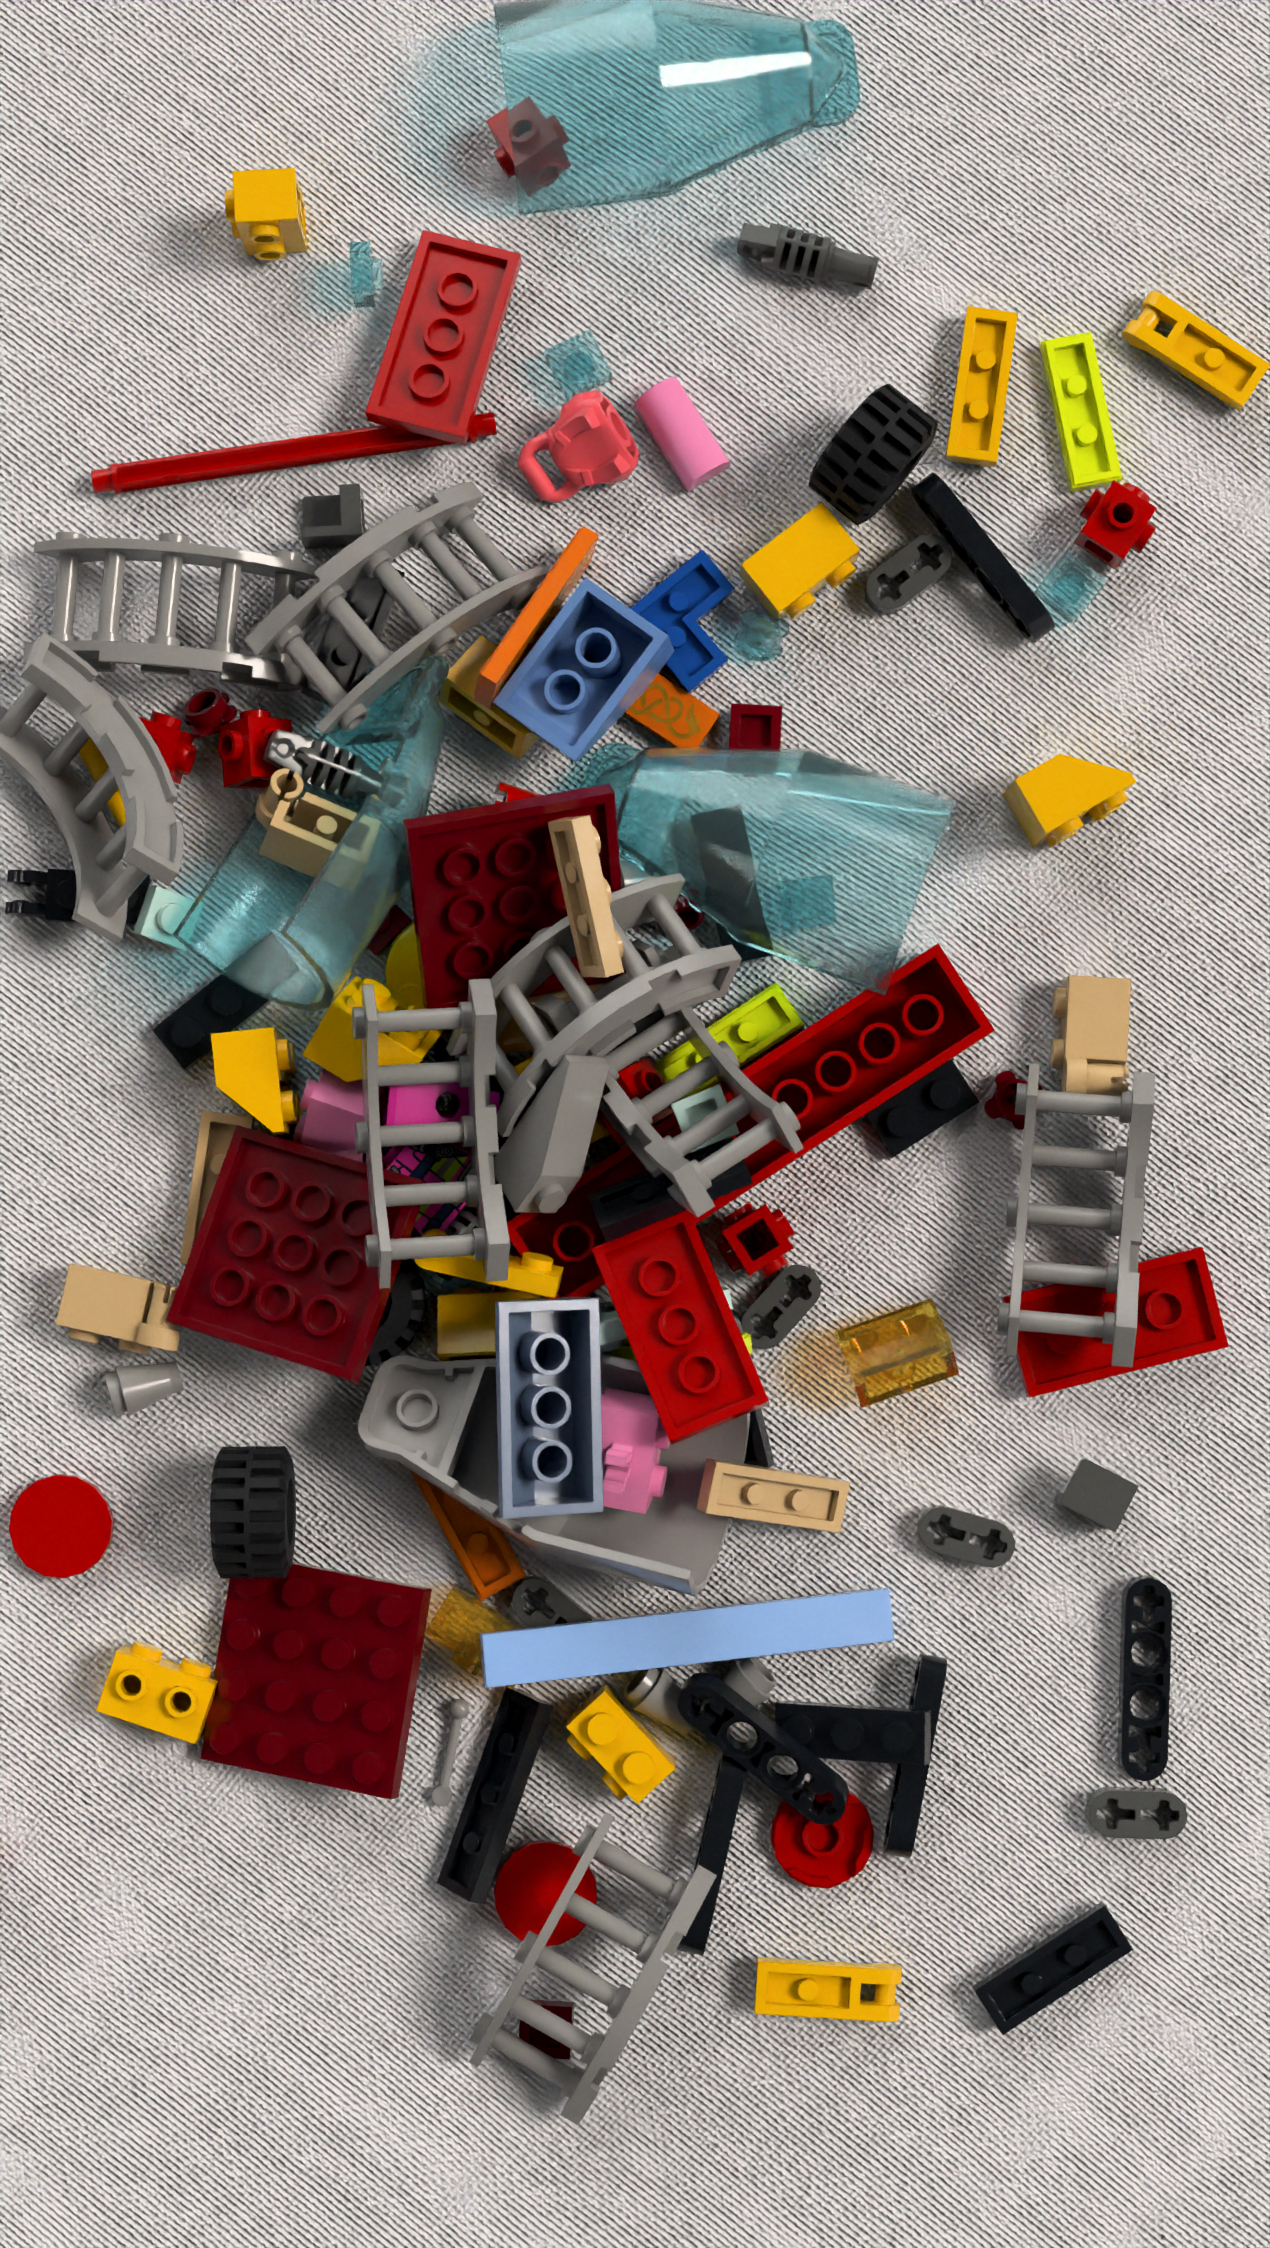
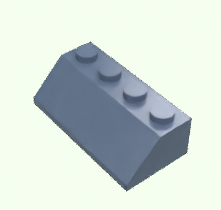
[495,1296,604,1519]

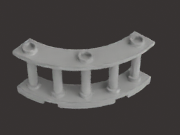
[244,482,549,734]
[23,532,319,692]
[0,631,184,944]
[446,873,742,1137]
[533,939,804,1218]
[352,979,510,1289]
[997,1063,1155,1367]
[469,1812,717,2125]

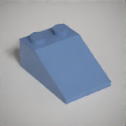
[493,577,675,763]

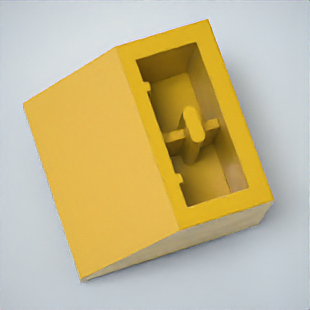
[1002,754,1136,848]
[302,976,444,1082]
[211,1027,302,1138]

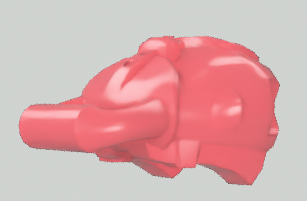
[517,390,640,503]

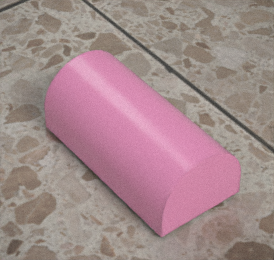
[634,377,731,493]

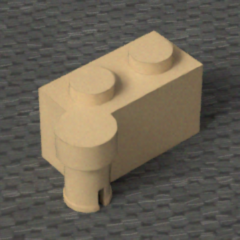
[255,768,384,894]
[1050,975,1131,1096]
[56,1263,182,1354]

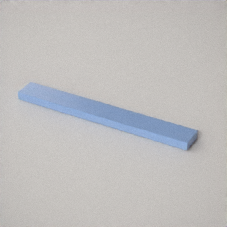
[479,1588,894,1688]

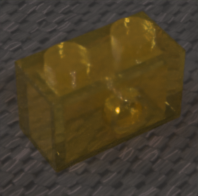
[834,1298,959,1408]
[425,1583,525,1690]

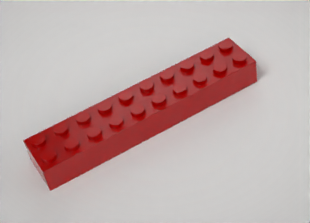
[507,943,995,1297]

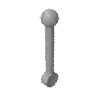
[431,1699,469,1806]

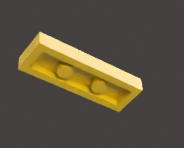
[945,306,1018,467]

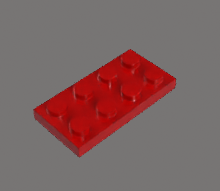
[365,230,521,445]
[591,1210,770,1445]
[1001,1247,1229,1398]

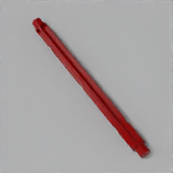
[91,412,497,494]

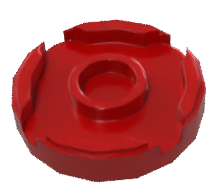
[9,1474,115,1578]
[770,1786,874,1888]
[494,1840,597,1946]

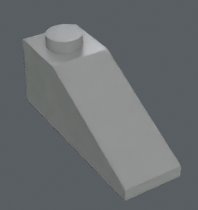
[493,1055,610,1213]

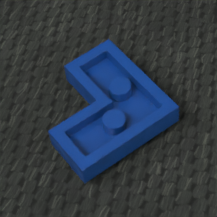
[630,550,735,694]

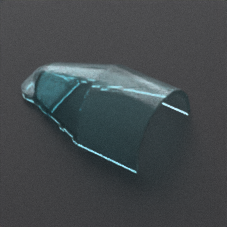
[493,0,860,215]
[172,654,450,1011]
[579,743,957,995]

